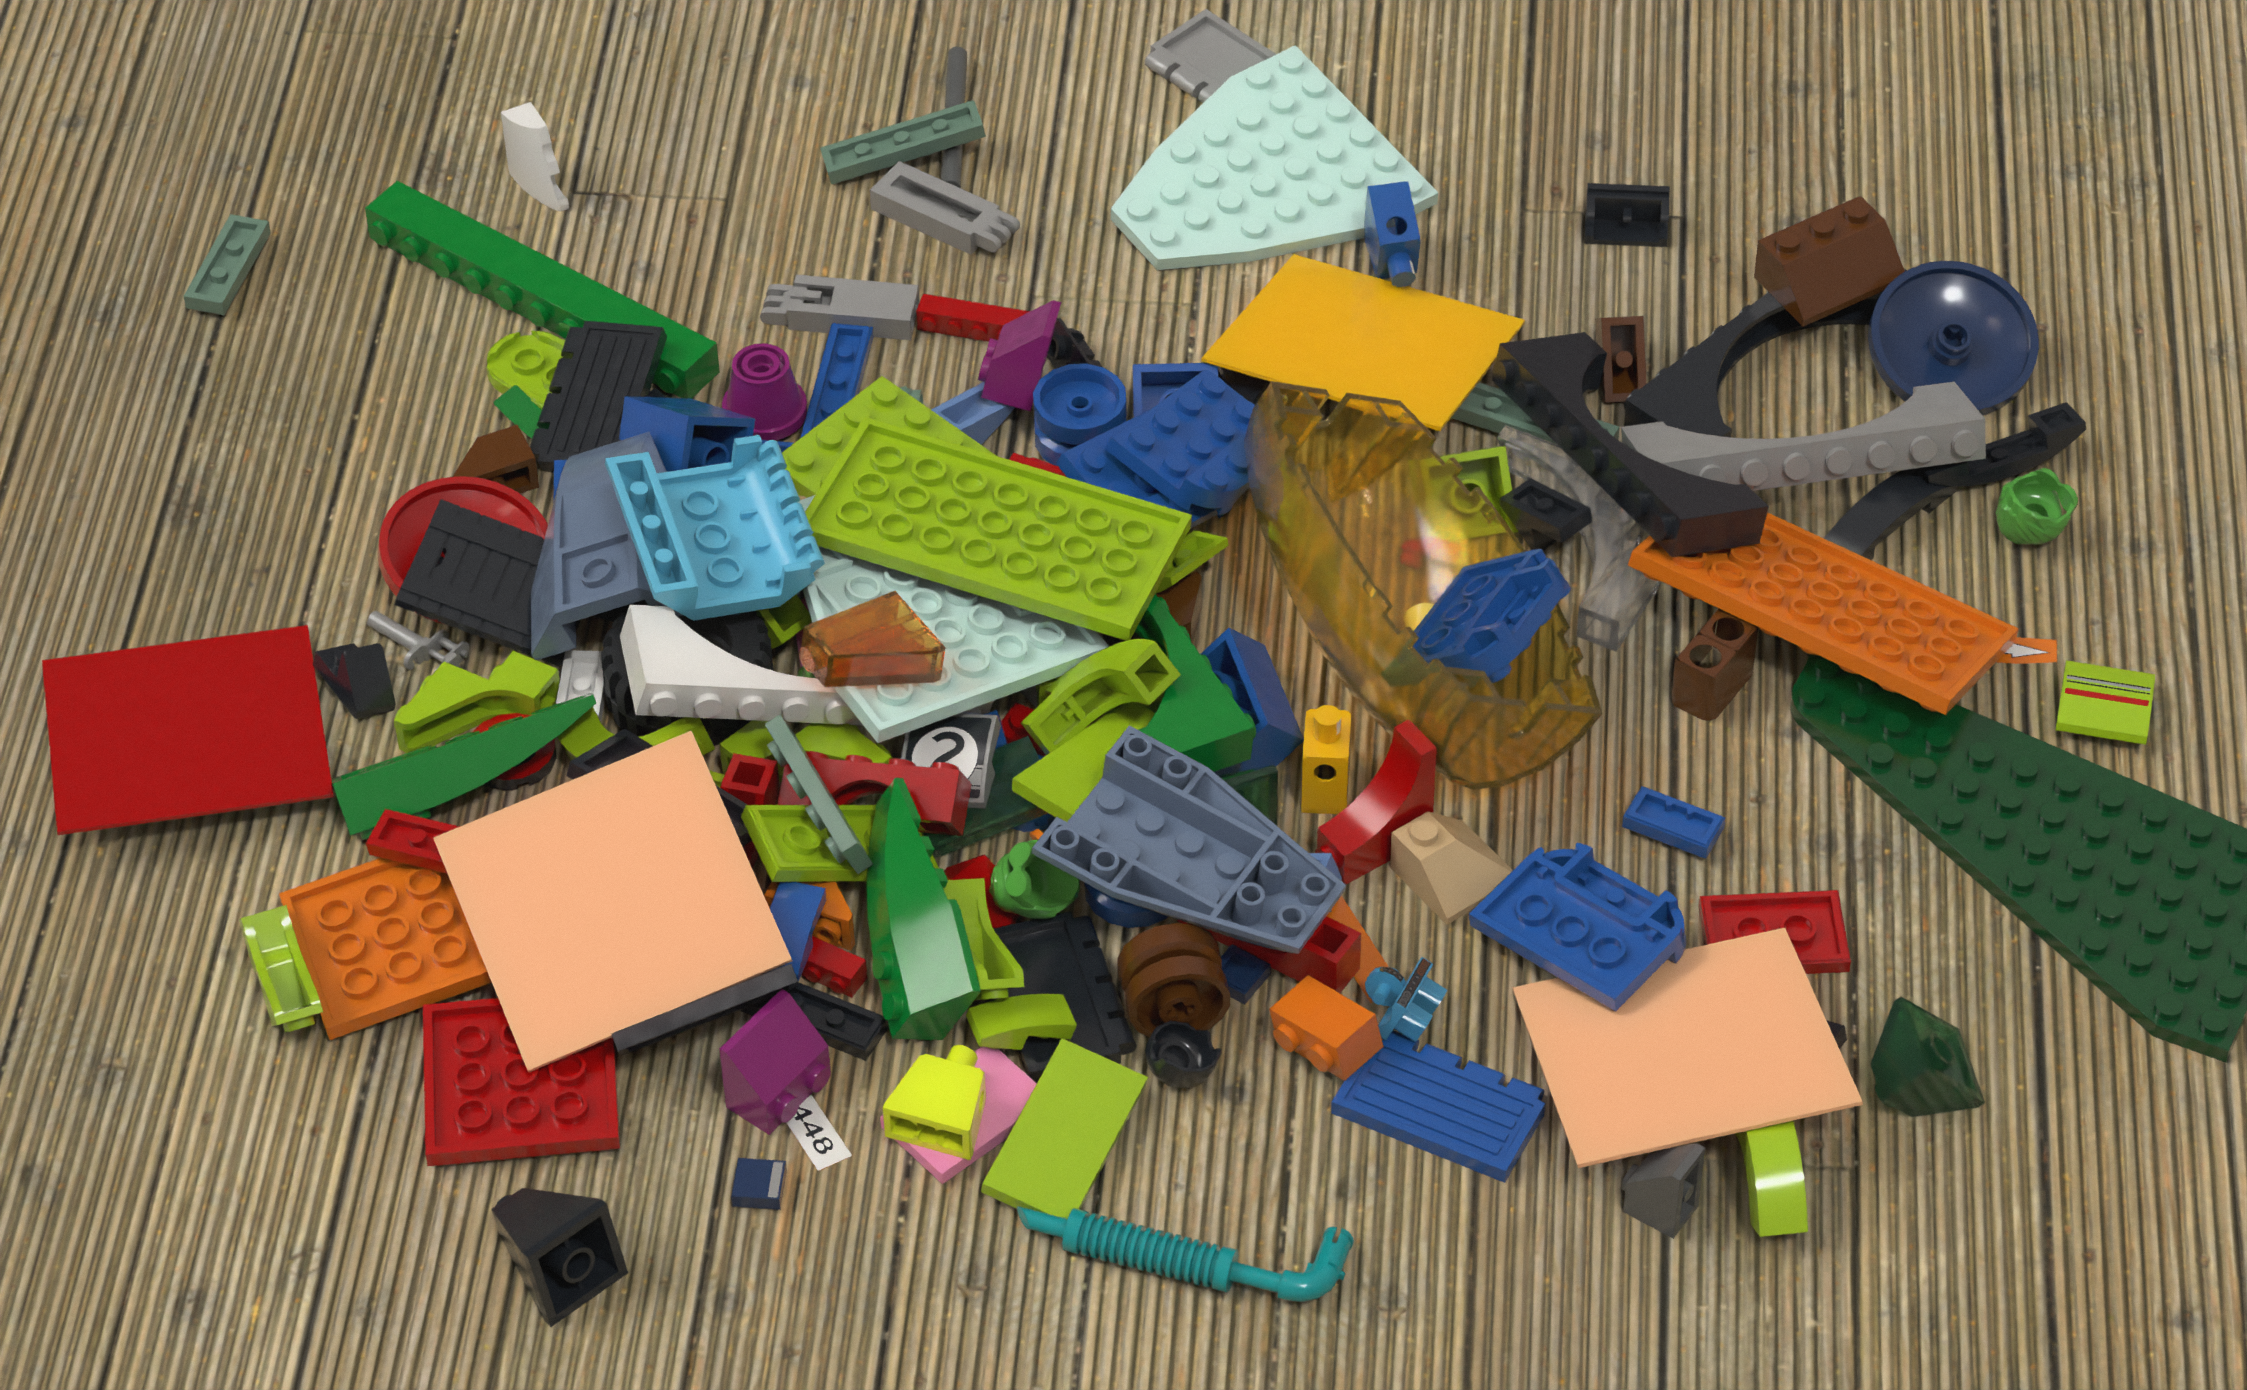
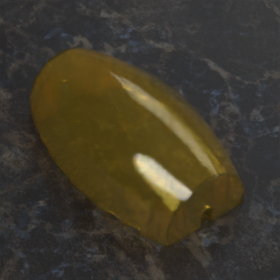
[1244,381,1602,790]

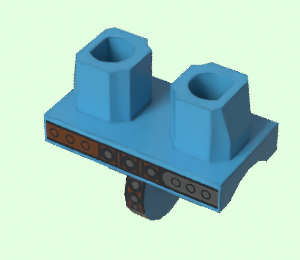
[1365,957,1447,1042]

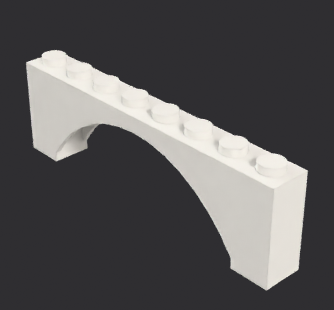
[620,605,994,725]

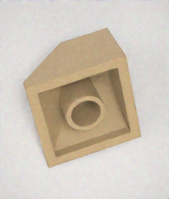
[1390,812,1513,925]

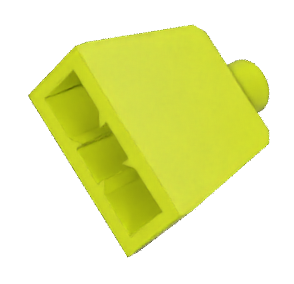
[883,1045,986,1160]

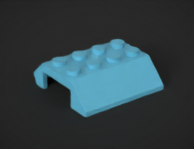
[605,435,825,621]

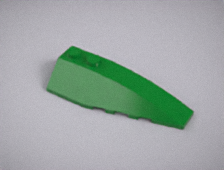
[332,693,596,840]
[867,778,981,1040]

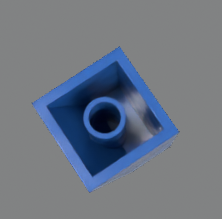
[619,396,755,472]

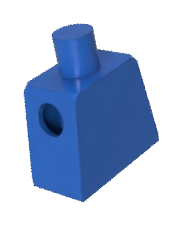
[1364,181,1420,287]

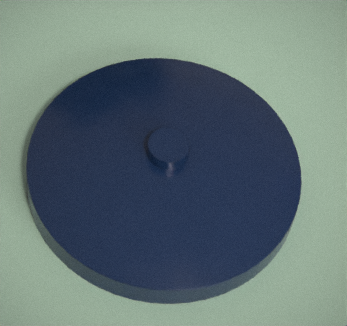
[1868,261,2039,415]

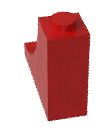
[1315,719,1437,885]

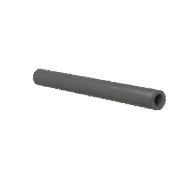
[941,47,967,188]

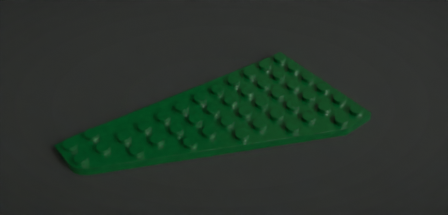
[1790,654,2247,1063]

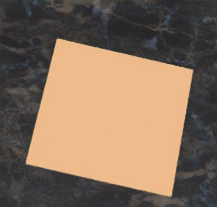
[433,731,792,1072]
[1512,928,1863,1168]

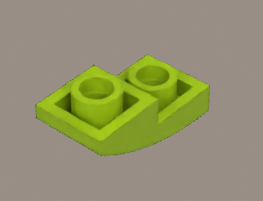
[966,994,1077,1050]

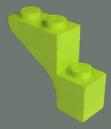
[394,651,560,753]
[719,720,892,783]
[943,878,1024,1001]
[239,905,323,1032]

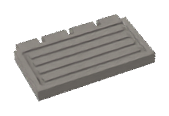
[1145,9,1276,103]

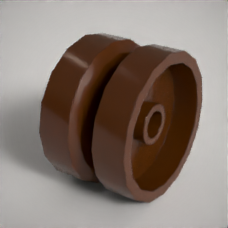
[1117,923,1230,1037]

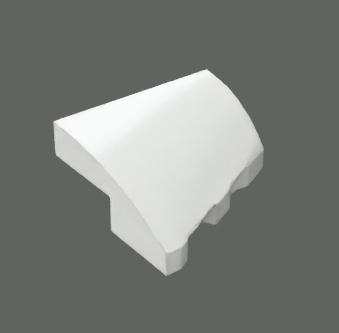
[501,102,569,212]

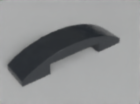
[1916,402,2086,487]
[1824,468,1957,560]

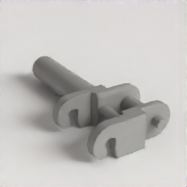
[367,611,470,673]

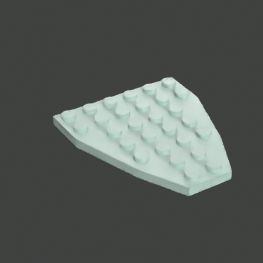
[1111,45,1438,270]
[797,495,1109,743]

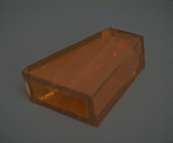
[799,591,946,687]

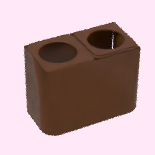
[1671,608,1758,721]

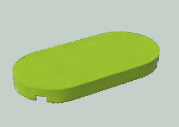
[487,331,565,409]

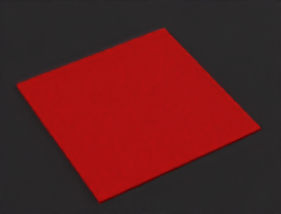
[42,625,334,835]

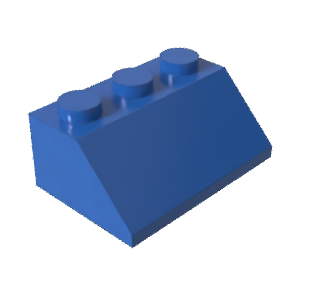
[1201,628,1304,780]

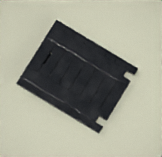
[394,499,581,666]

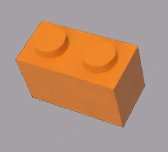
[1269,975,1383,1081]

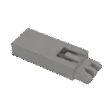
[870,161,1020,254]
[760,275,920,340]

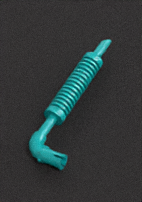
[1017,1206,1354,1302]

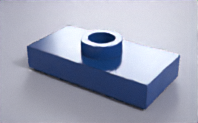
[1622,786,1726,859]

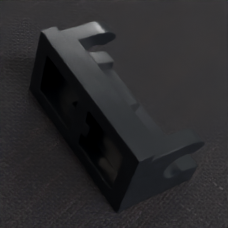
[1585,183,1670,247]

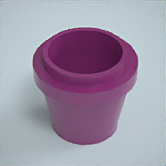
[722,343,807,440]

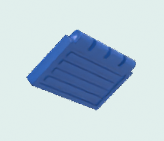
[1331,1030,1546,1183]

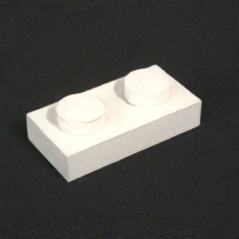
[556,650,606,721]

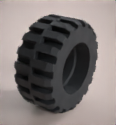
[601,600,774,751]

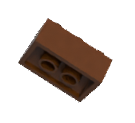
[1754,196,1905,326]

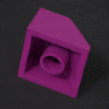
[978,300,1062,411]
[719,989,831,1135]

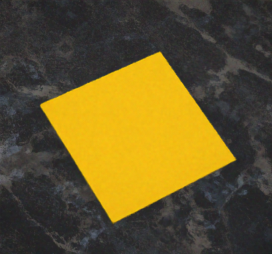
[1201,254,1525,431]

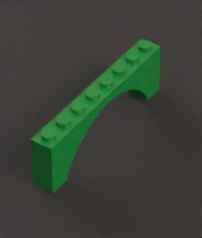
[1135,594,1256,772]

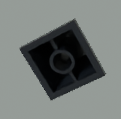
[491,1188,628,1327]

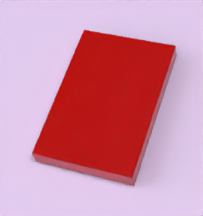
[1699,890,1851,974]

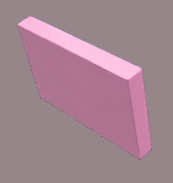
[880,1047,1037,1184]

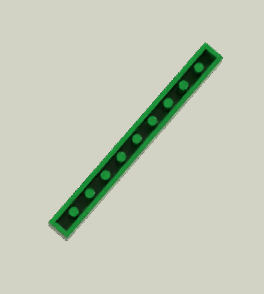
[365,181,720,399]

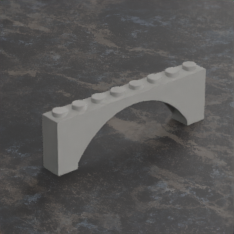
[1621,382,1986,491]

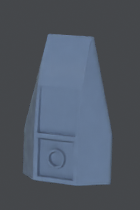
[531,432,682,660]
[1032,725,1346,954]

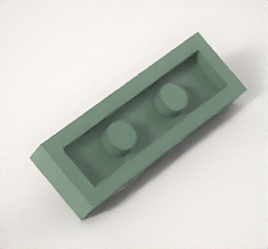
[184,214,271,315]

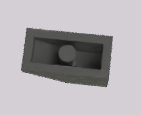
[1621,1143,1705,1239]

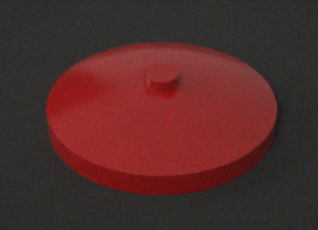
[378,476,548,625]

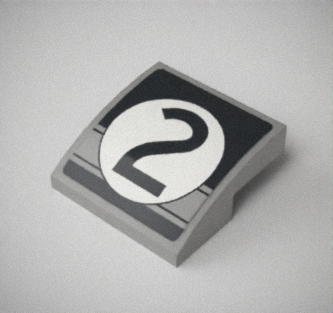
[901,714,1001,809]

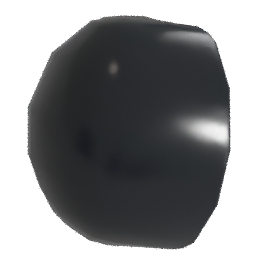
[1145,1020,1222,1089]

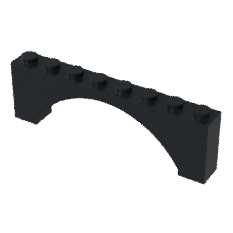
[1624,269,1907,437]
[1492,332,1769,557]

